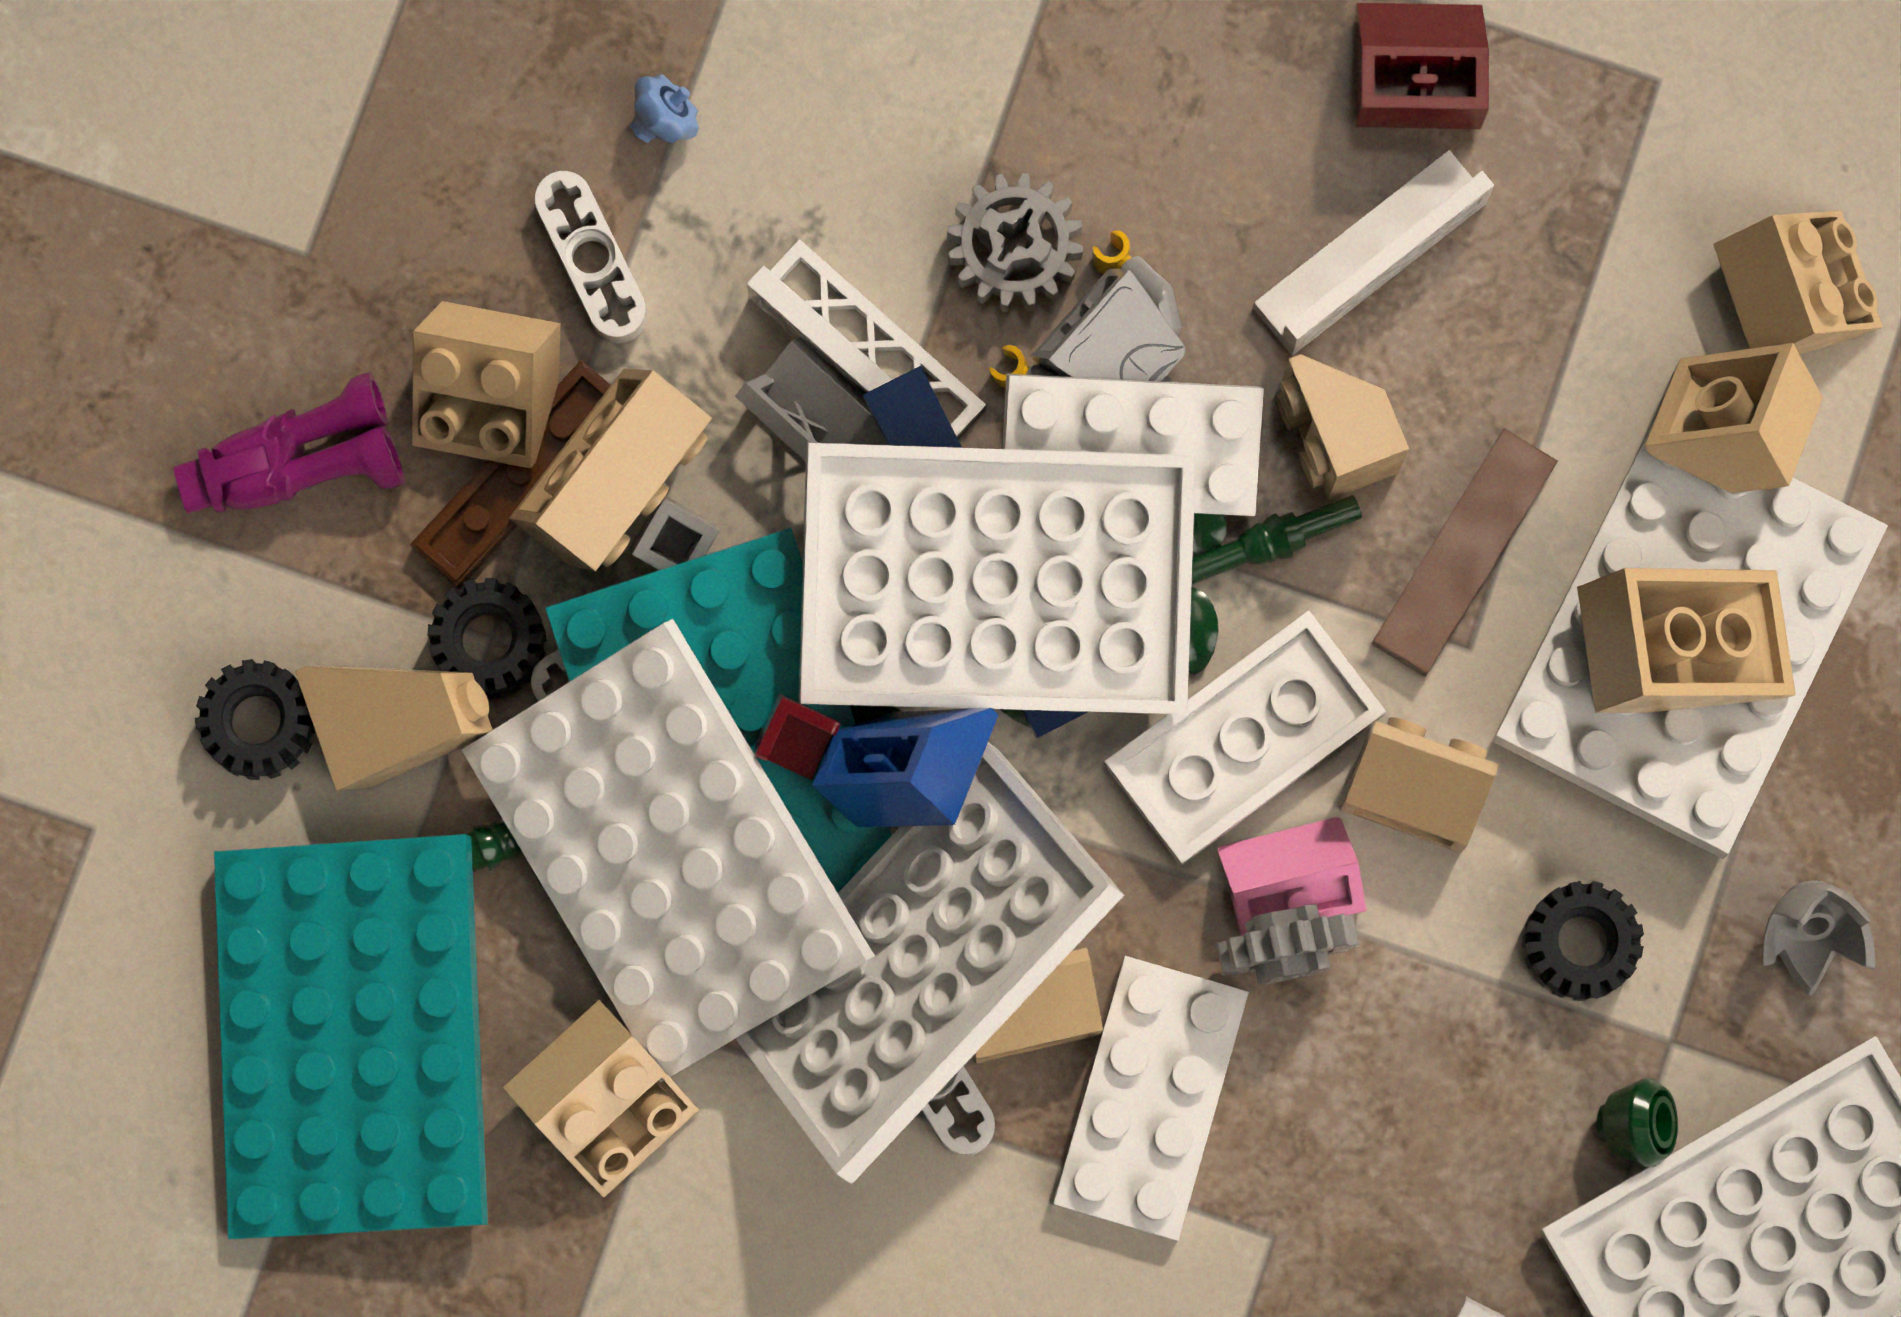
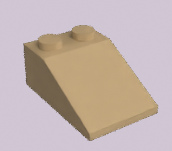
[1577,568,1796,713]

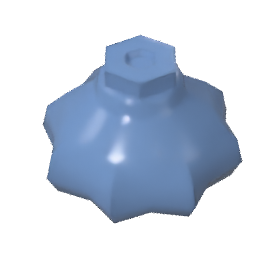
[630,74,699,143]

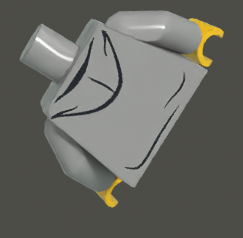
[989,230,1186,388]

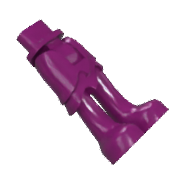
[173,372,405,514]

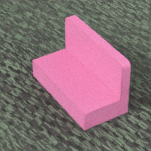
[1218,817,1367,936]

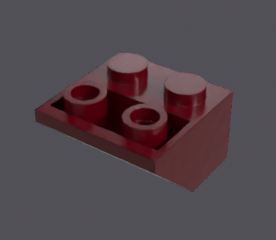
[1356,3,1489,129]

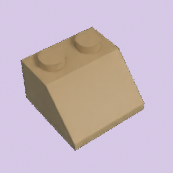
[1645,343,1823,493]

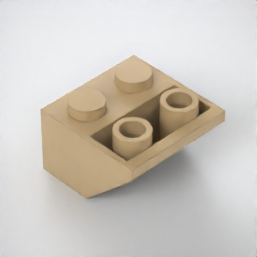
[1713,211,1883,355]
[412,301,561,468]
[1275,354,1409,501]
[1340,717,1499,853]
[974,948,1103,1064]
[503,1000,699,1198]

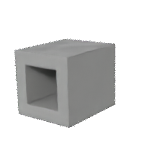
[630,496,720,570]

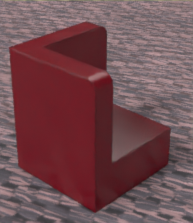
[752,693,841,780]

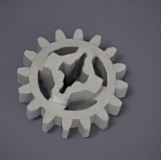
[947,173,1083,312]
[1216,904,1359,985]

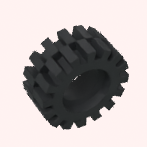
[427,578,547,699]
[195,659,316,780]
[1522,881,1644,1001]

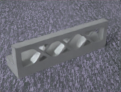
[735,337,887,462]

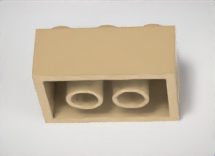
[509,369,712,571]

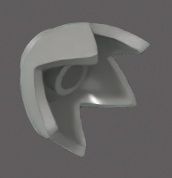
[1763,880,1875,996]

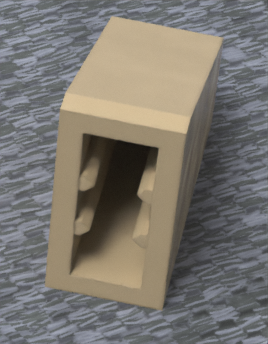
[295,666,493,791]

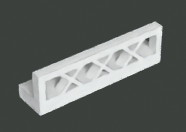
[1253,150,1494,356]
[747,239,986,438]

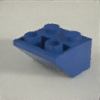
[812,708,998,827]

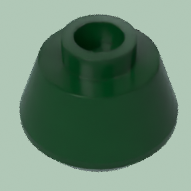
[1597,1078,1678,1167]

